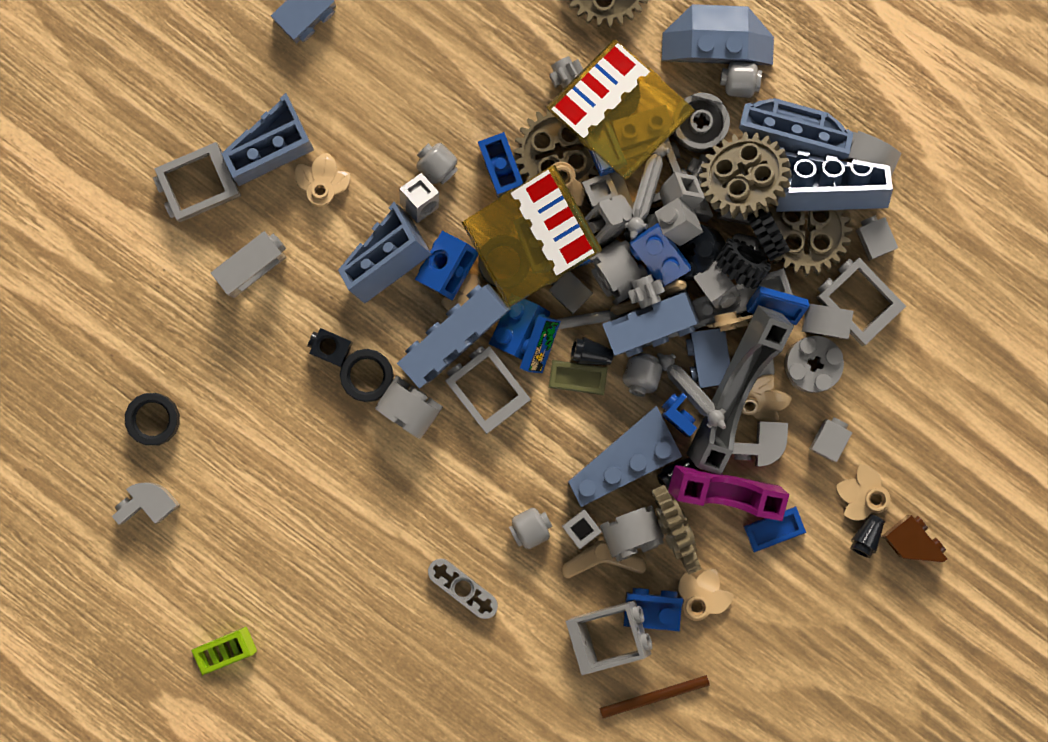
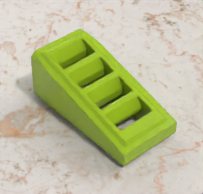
[191,626,257,676]

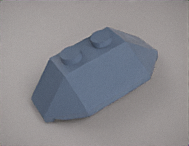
[661,4,774,65]
[739,98,854,160]

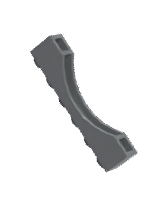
[686,305,794,475]

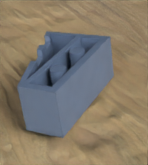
[221,93,314,186]
[338,202,432,303]
[602,292,700,357]

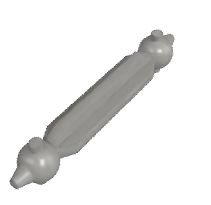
[625,137,670,239]
[657,353,726,429]

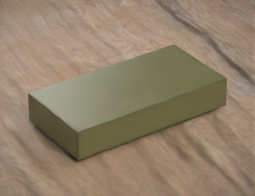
[548,360,608,395]

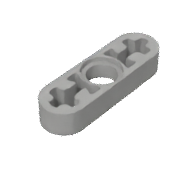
[428,558,498,619]

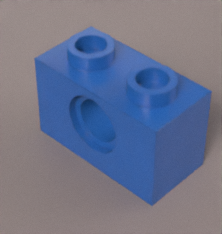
[478,132,524,198]
[415,231,480,301]

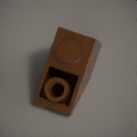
[882,514,947,562]

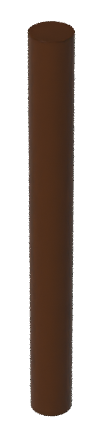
[600,675,710,719]

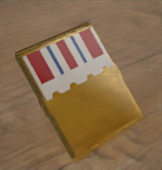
[546,39,695,180]
[462,165,602,308]

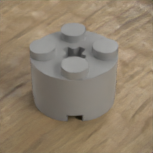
[672,93,730,153]
[588,240,648,305]
[784,336,844,393]
[375,375,443,439]
[600,505,664,562]

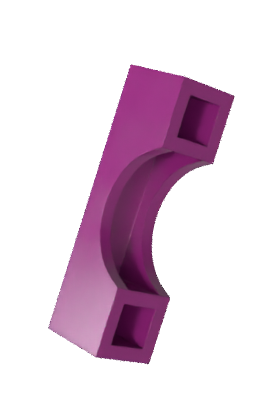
[668,465,790,521]

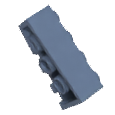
[776,147,893,212]
[397,284,511,389]
[568,406,682,507]

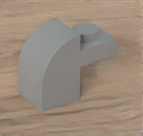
[843,131,902,176]
[659,172,713,223]
[801,304,854,339]
[732,421,788,467]
[112,482,180,525]

